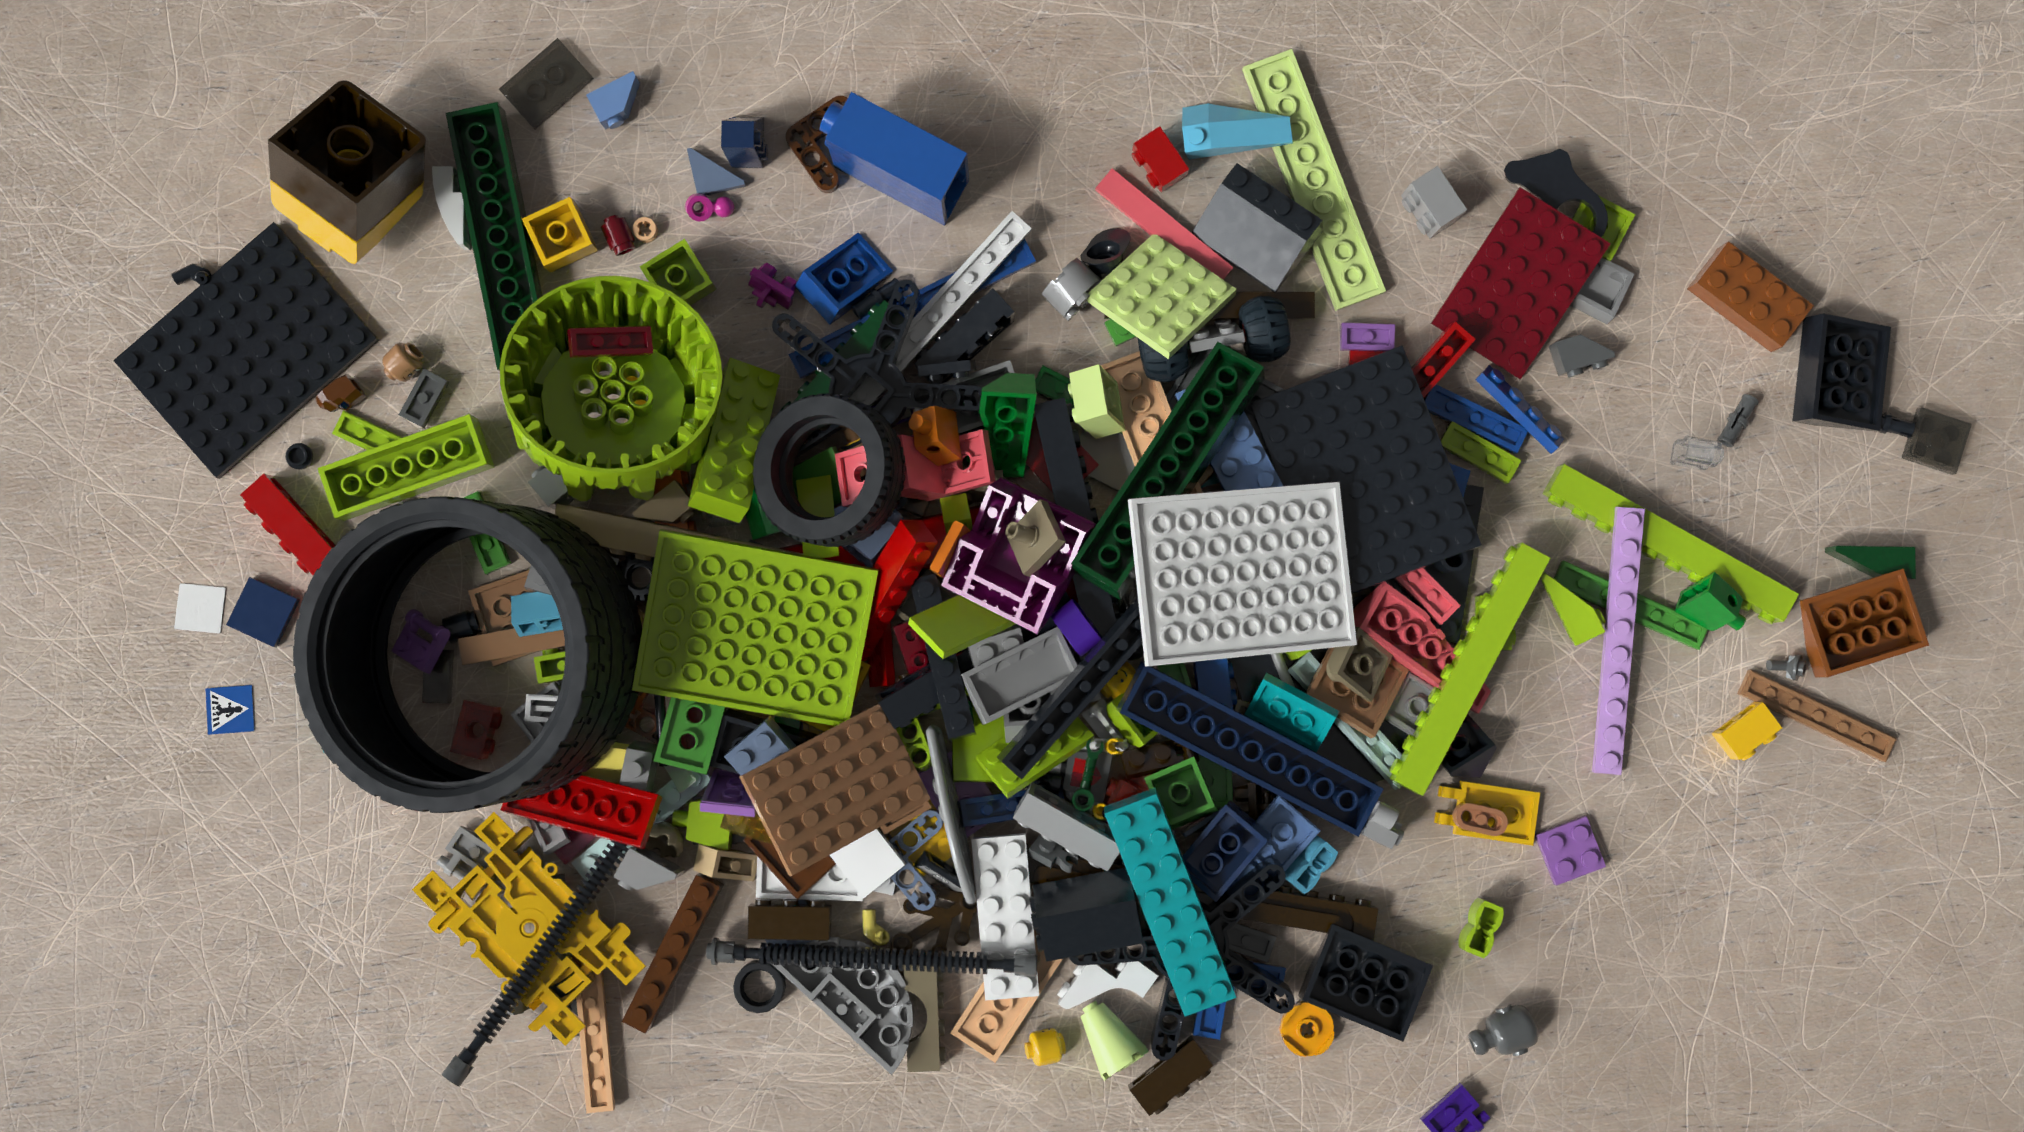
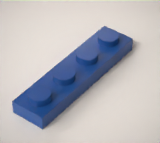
[1475,365,1564,454]
[1424,384,1528,454]

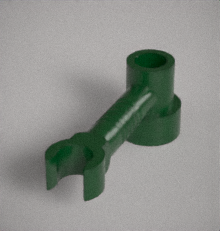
[1072,739,1104,811]

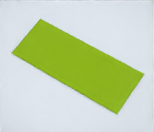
[796,475,839,558]

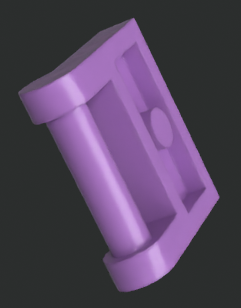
[392,609,450,674]

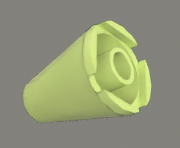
[1081,1001,1149,1081]

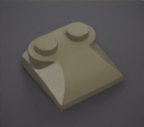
[1326,627,1393,702]

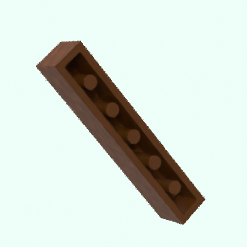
[621,873,724,1034]

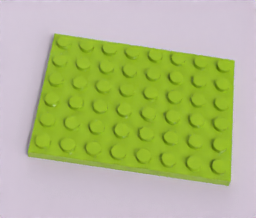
[632,529,878,726]

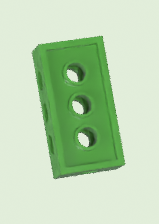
[654,697,726,775]

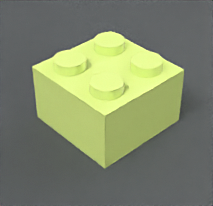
[1068,364,1126,439]

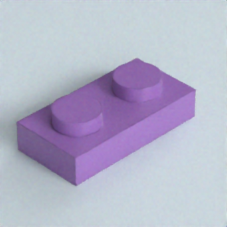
[1340,323,1395,351]

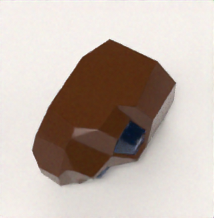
[316,374,366,412]

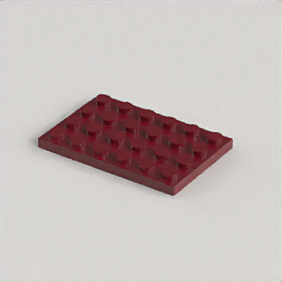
[1430,187,1611,380]

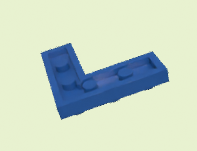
[1193,961,1286,1040]

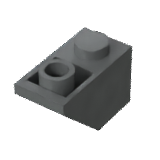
[1549,334,1616,378]

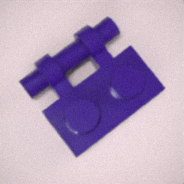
[1420,1083,1491,1132]

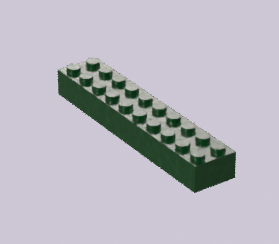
[445,102,543,371]
[1071,342,1265,600]

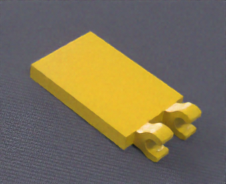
[1434,781,1540,846]

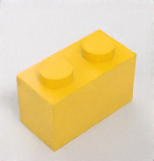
[1711,702,1782,761]

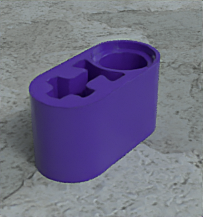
[1051,598,1102,656]

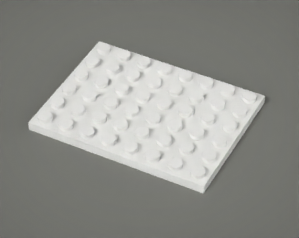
[1128,482,1357,667]

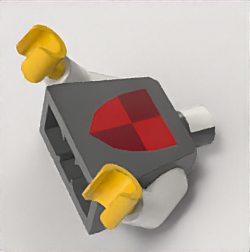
[1049,738,1124,821]

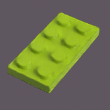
[976,717,1094,798]

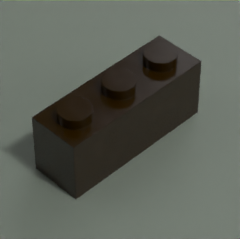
[747,899,832,940]
[1128,1036,1213,1116]

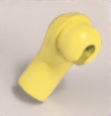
[862,909,890,946]

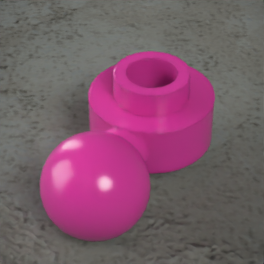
[685,193,734,222]

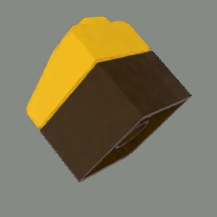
[268,80,426,264]

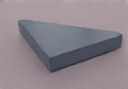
[687,148,746,196]

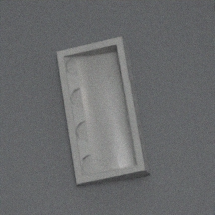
[1570,257,1634,324]
[961,627,1078,725]

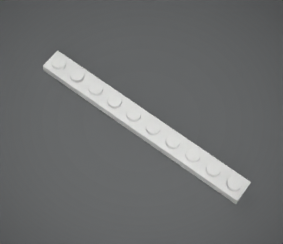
[850,211,1032,407]

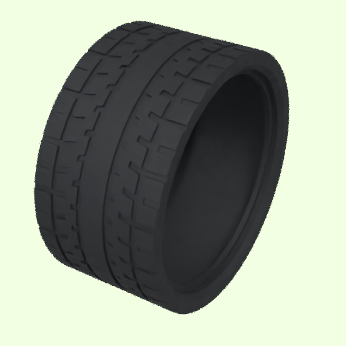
[293,496,642,813]

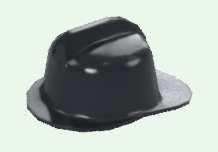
[1080,228,1131,281]

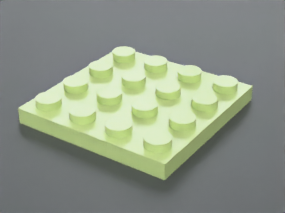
[1086,234,1237,359]

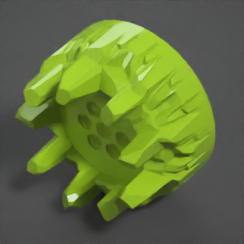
[500,276,722,502]

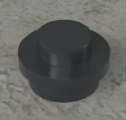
[285,443,313,470]

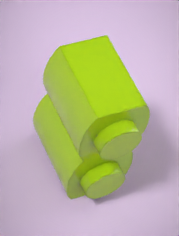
[1458,898,1504,959]

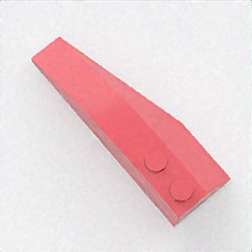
[1353,582,1491,714]

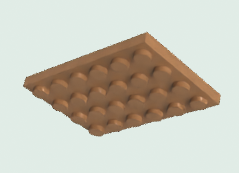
[739,703,931,876]

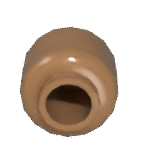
[382,342,423,382]

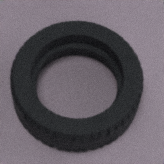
[753,393,906,547]

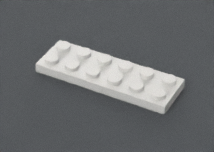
[971,833,1039,1001]

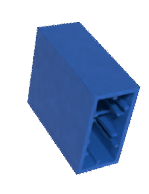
[820,92,969,226]

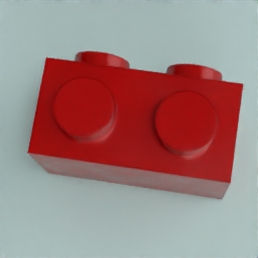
[1131,126,1189,193]

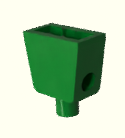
[1675,572,1746,631]

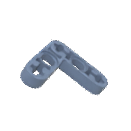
[889,809,944,911]

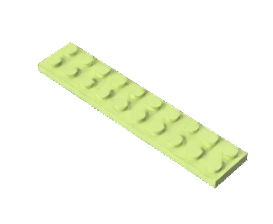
[1242,49,1386,311]

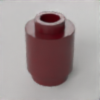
[601,215,635,256]

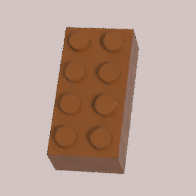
[1687,241,1814,352]

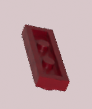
[567,326,653,358]

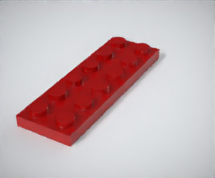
[500,775,663,849]

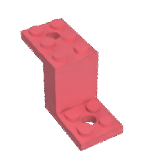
[835,429,996,507]

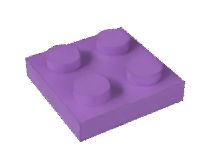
[1535,816,1606,886]

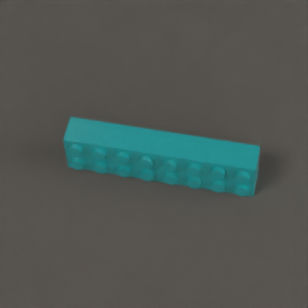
[1104,787,1237,1017]

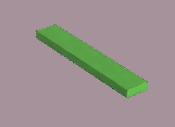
[1554,560,1708,650]

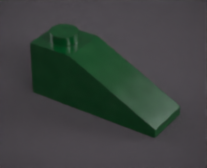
[1825,546,1916,580]

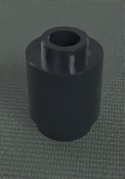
[440,610,481,643]

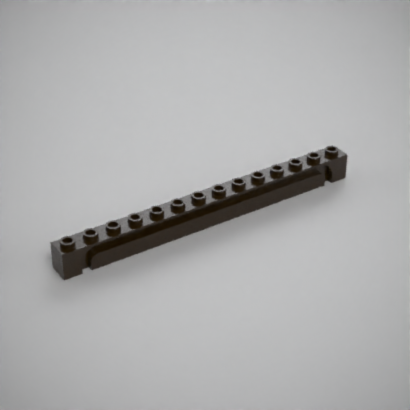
[1026,843,1378,941]

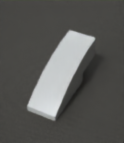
[432,166,470,250]

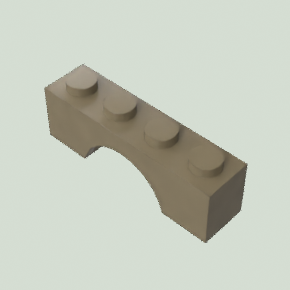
[904,965,946,1072]

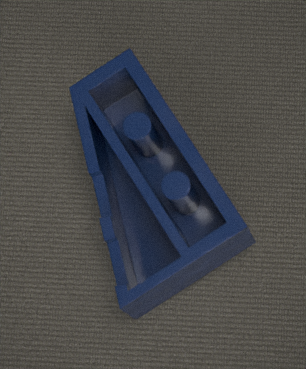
[721,117,768,168]

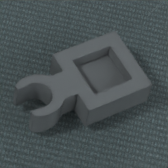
[1028,834,1079,873]

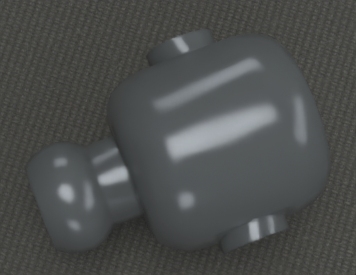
[1468,1004,1539,1056]

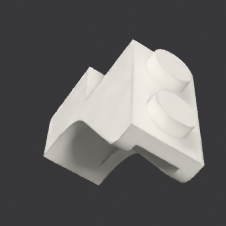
[1057,961,1158,1009]

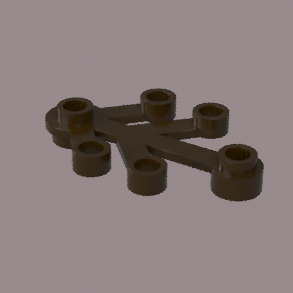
[891,883,978,956]

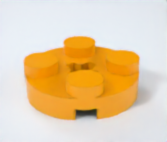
[1279,1001,1334,1057]

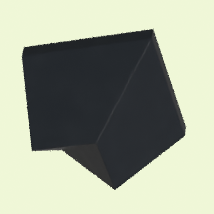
[1441,714,1497,778]

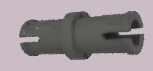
[1717,394,1759,448]

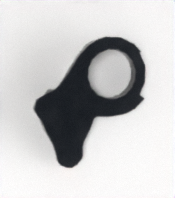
[1504,149,1608,237]

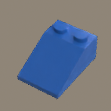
[795,233,893,325]

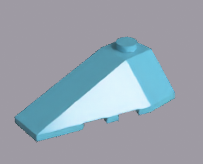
[1182,103,1293,160]

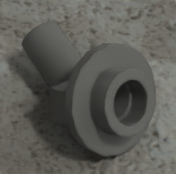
[1766,655,1807,681]

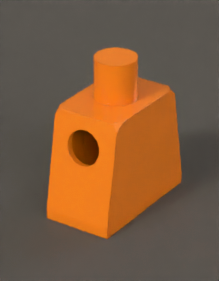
[909,406,961,466]

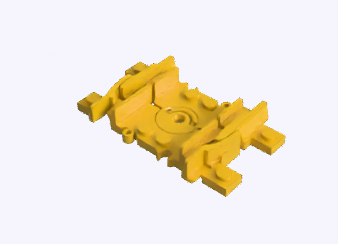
[412,812,646,1046]

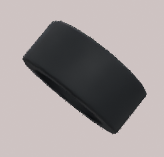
[733,960,786,1013]

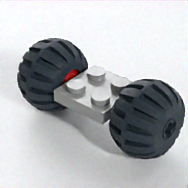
[1138,296,1291,382]

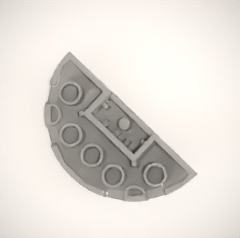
[772,937,913,1075]

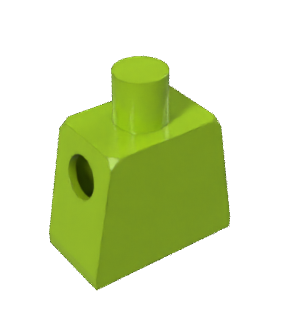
[672,799,735,851]

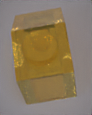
[720,811,773,844]

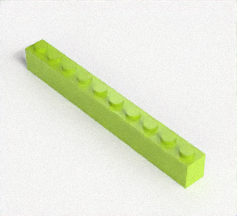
[1542,464,1799,624]
[1389,542,1550,796]

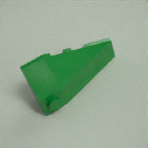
[979,373,1037,478]

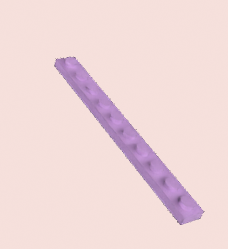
[1592,507,1645,775]

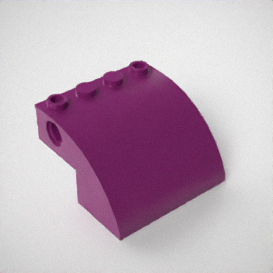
[941,477,1096,634]

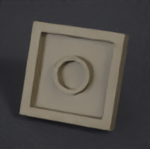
[1006,499,1066,577]

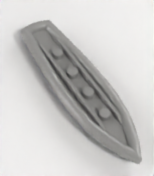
[926,725,976,904]

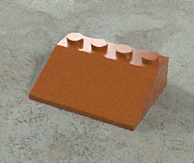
[1800,569,1929,678]

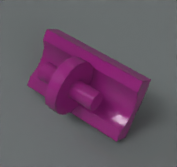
[748,262,797,310]

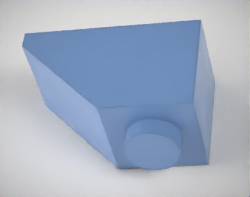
[586,71,640,130]

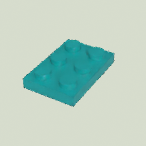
[1244,673,1339,752]

